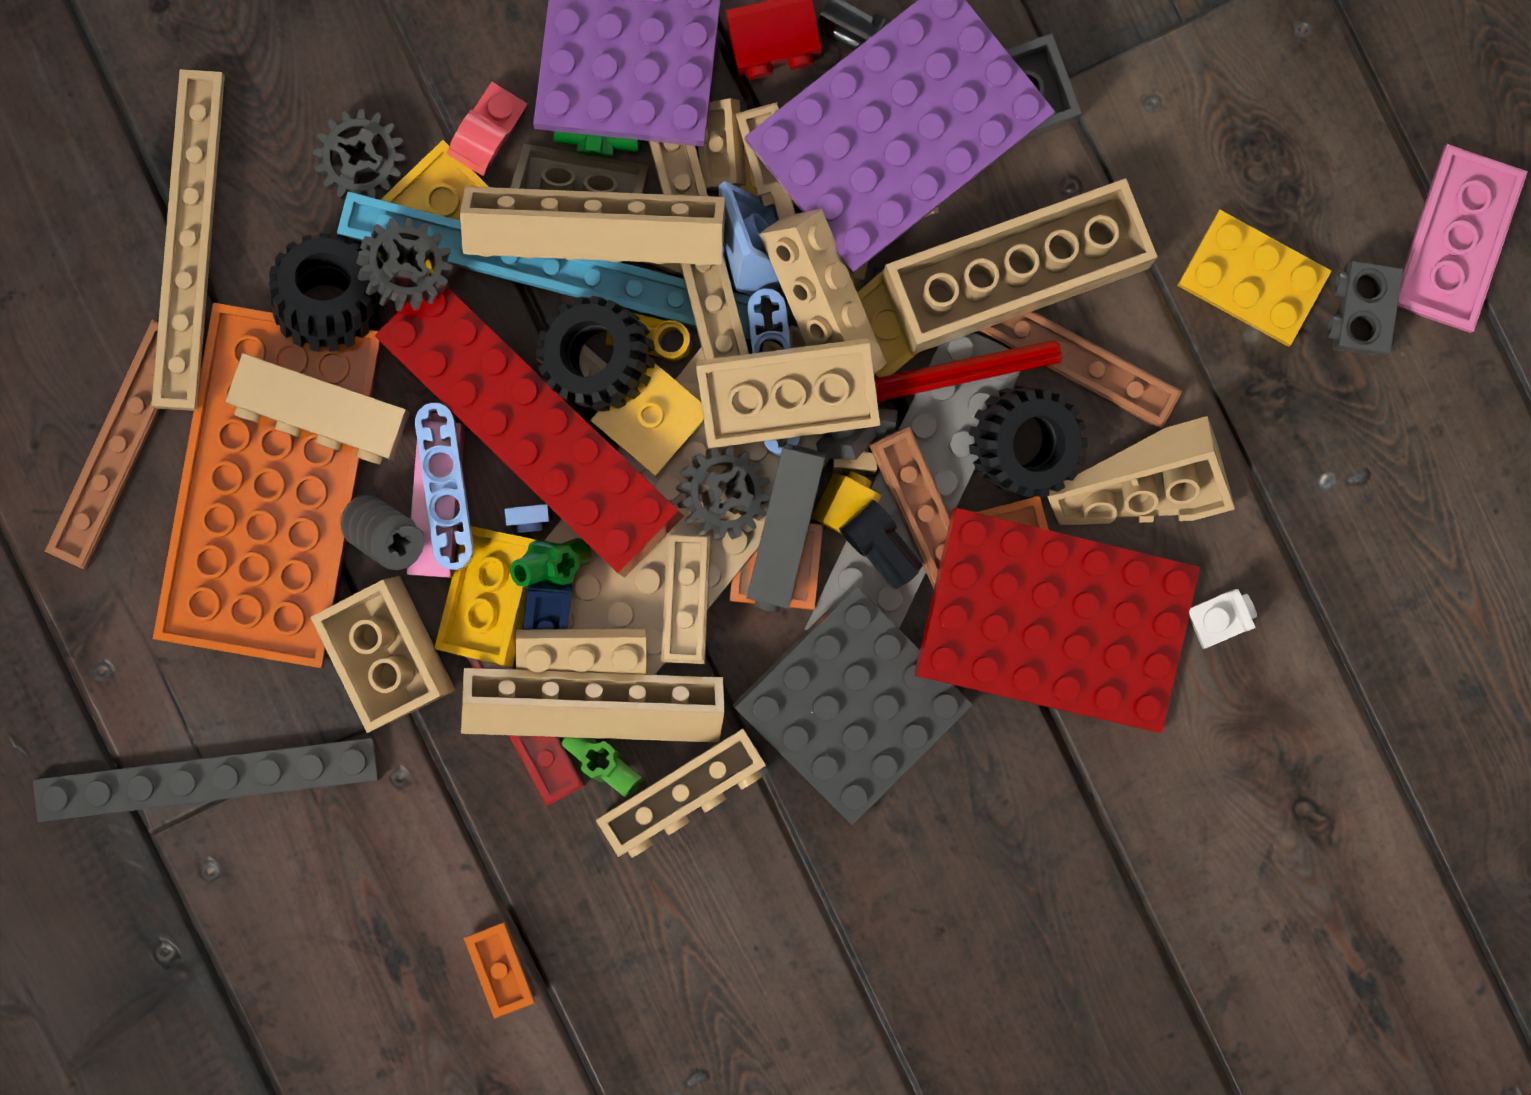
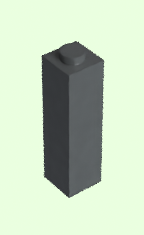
[746,443,827,612]

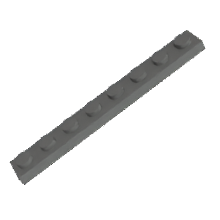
[33,738,379,822]

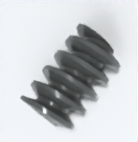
[340,494,425,570]

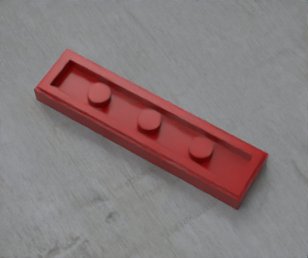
[467,657,585,806]

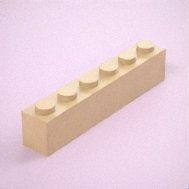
[460,186,725,266]
[461,668,724,742]

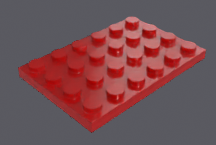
[914,508,1200,734]

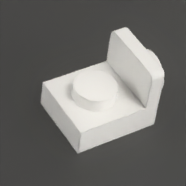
[1189,589,1257,649]

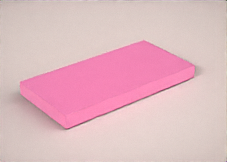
[1397,144,1528,333]

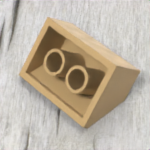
[310,576,456,733]

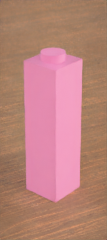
[407,413,465,578]

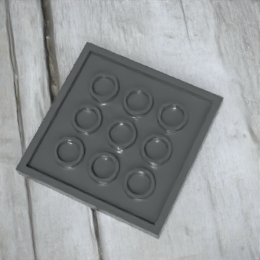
[732,584,973,825]

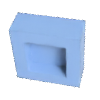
[505,504,552,533]

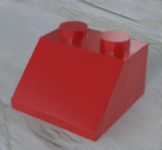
[726,0,822,80]

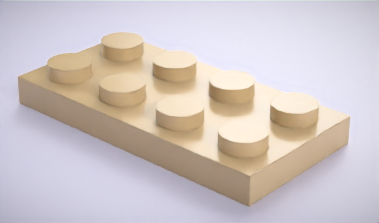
[696,338,880,448]

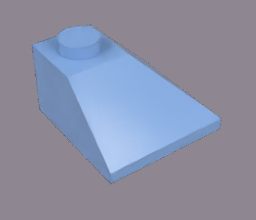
[718,181,781,296]

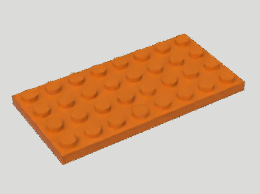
[153,303,381,668]

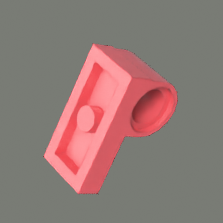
[447,82,528,176]

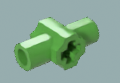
[562,737,644,799]

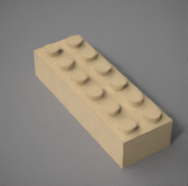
[881,178,1157,355]

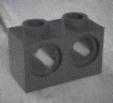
[1327,261,1403,358]

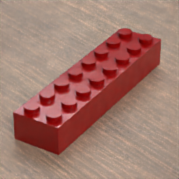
[375,286,684,578]

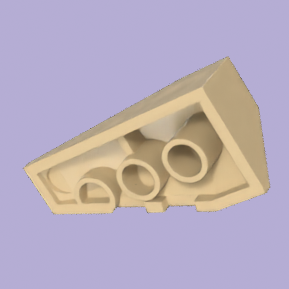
[1047,416,1235,525]

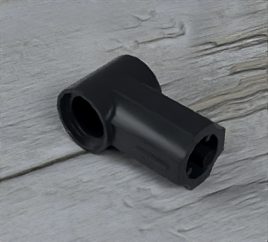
[817,0,891,50]
[839,499,923,589]

